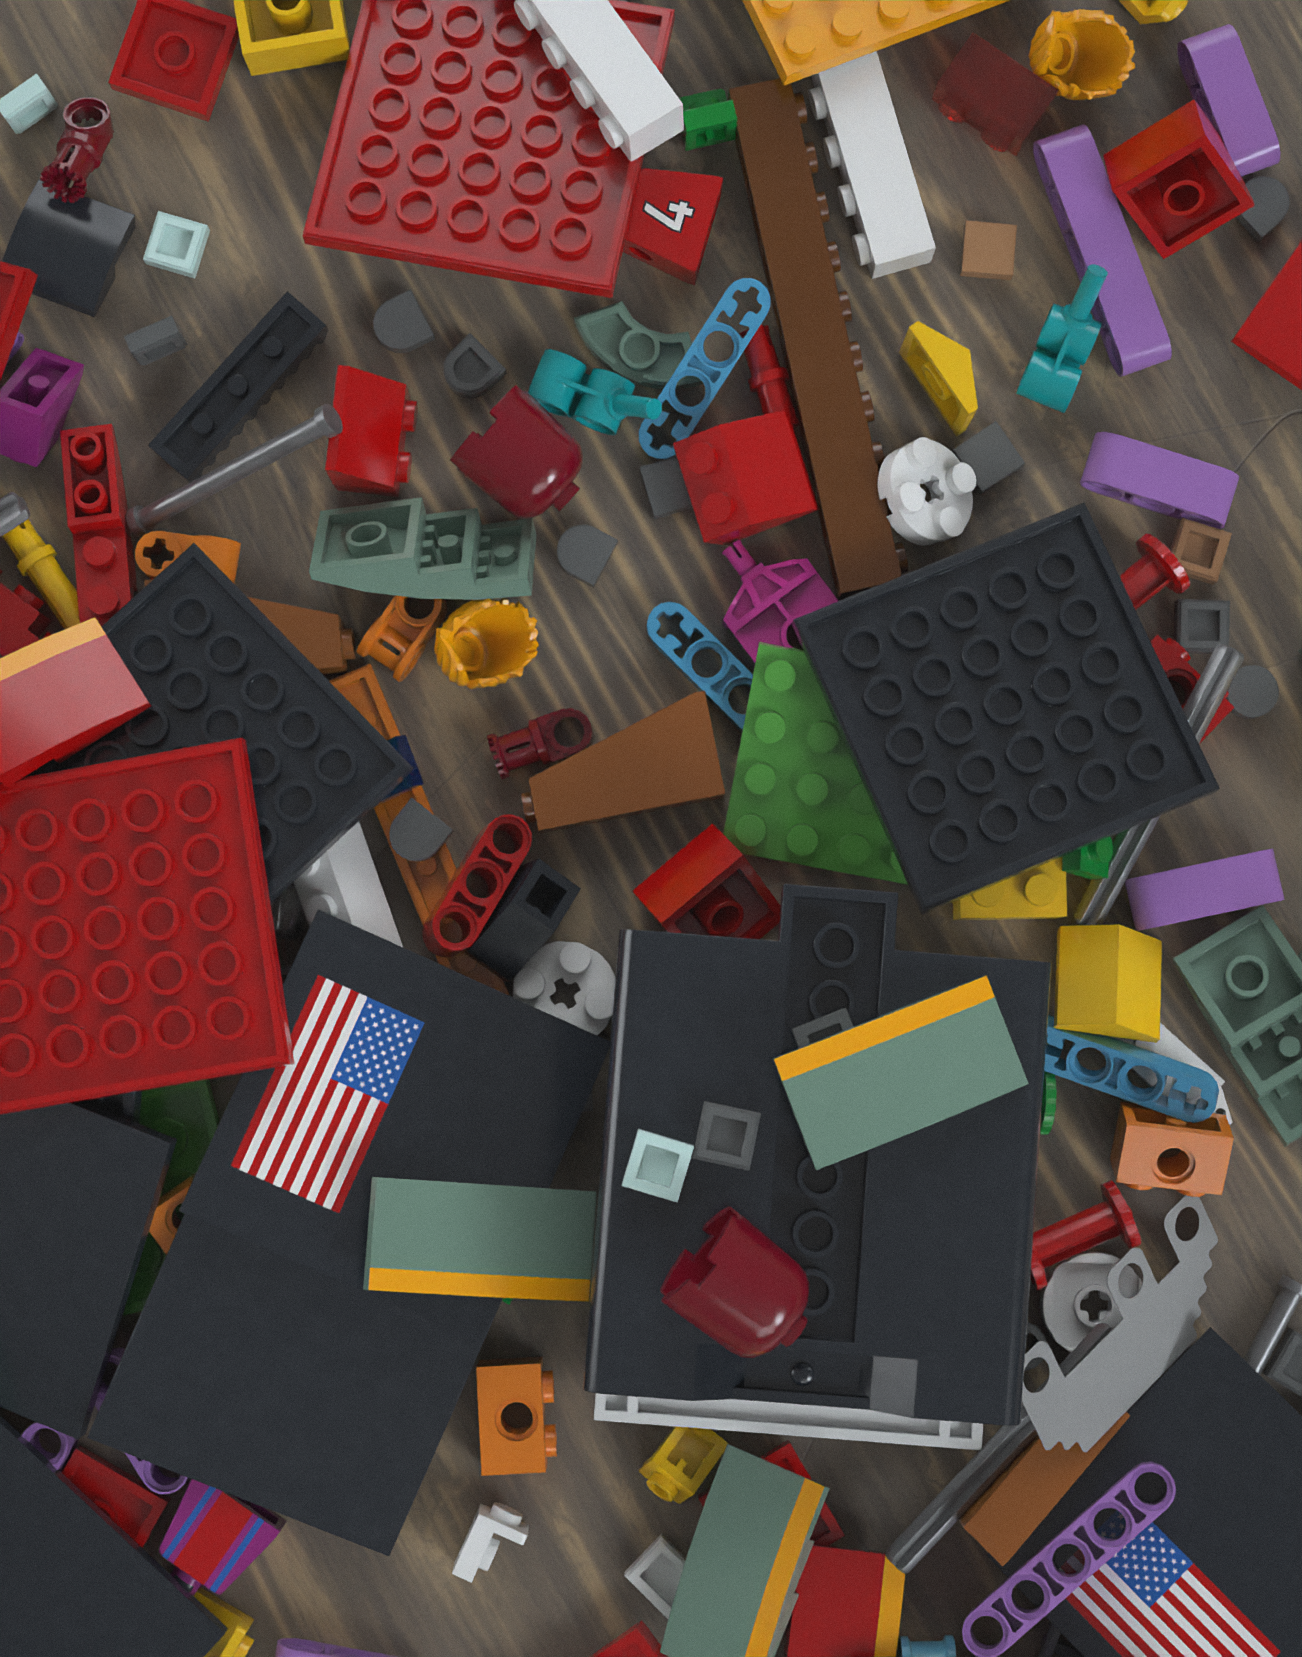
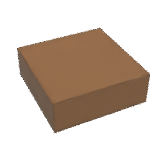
[960,221,1017,280]
[1170,518,1232,585]

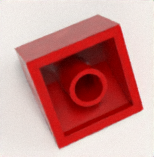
[1103,99,1255,260]
[325,365,418,497]
[673,410,819,545]
[632,823,781,939]

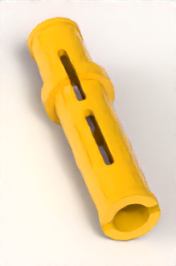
[2,519,80,630]

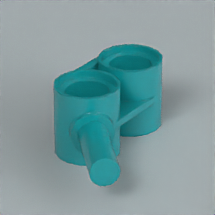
[1016,264,1108,413]
[528,349,662,435]

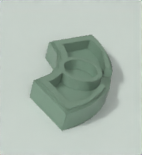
[574,301,704,389]

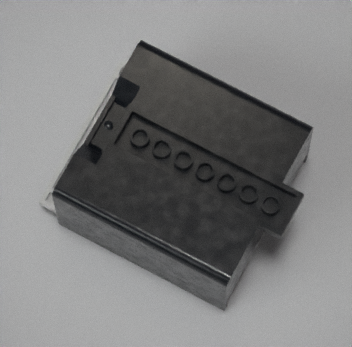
[583,884,1052,1450]

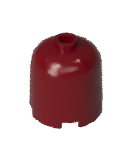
[450,385,583,519]
[660,1206,809,1358]

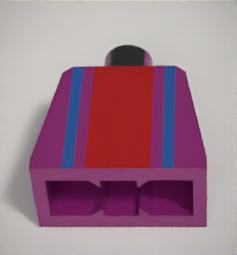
[158,1479,287,1596]

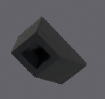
[464,858,581,982]

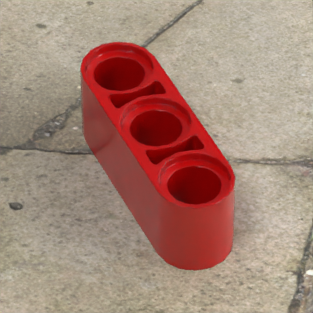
[422,814,532,957]

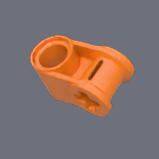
[135,531,241,584]
[356,595,447,683]

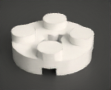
[877,437,976,546]
[513,941,615,1035]
[1040,1251,1143,1352]

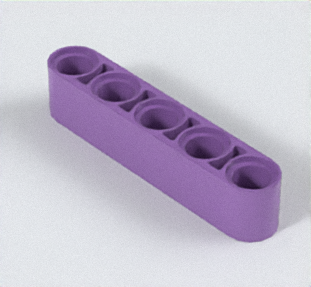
[1033,124,1172,377]
[962,1461,1176,1657]

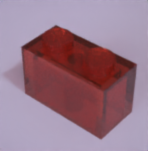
[932,32,1059,157]

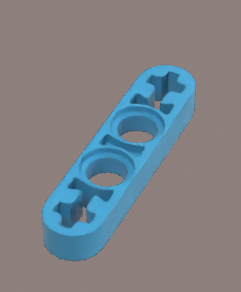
[639,278,771,459]
[646,602,753,733]
[1044,1015,1219,1123]

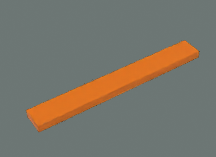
[329,664,510,996]

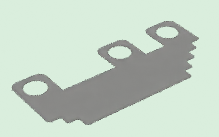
[1022,1195,1218,1453]

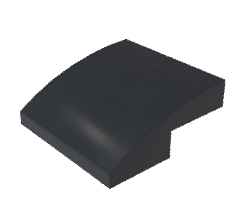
[2,179,136,317]

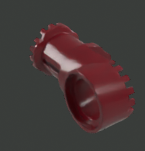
[40,97,114,203]
[487,708,594,780]

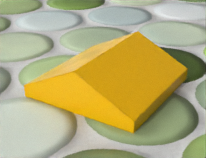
[899,321,978,437]
[1054,924,1162,1043]

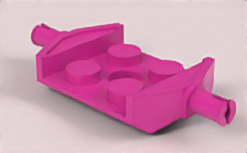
[722,540,838,663]

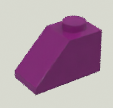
[0,348,84,467]

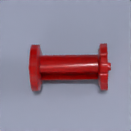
[1119,533,1190,610]
[1030,1180,1141,1290]

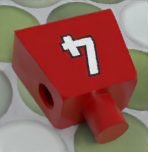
[623,168,723,285]

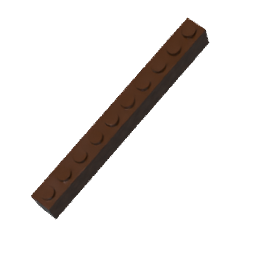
[728,78,909,601]

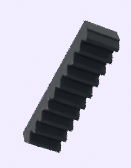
[148,291,329,483]

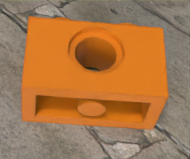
[1110,1102,1234,1197]
[476,1357,557,1476]

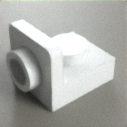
[452,1502,529,1583]

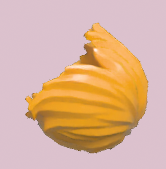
[1028,9,1135,100]
[434,598,539,690]

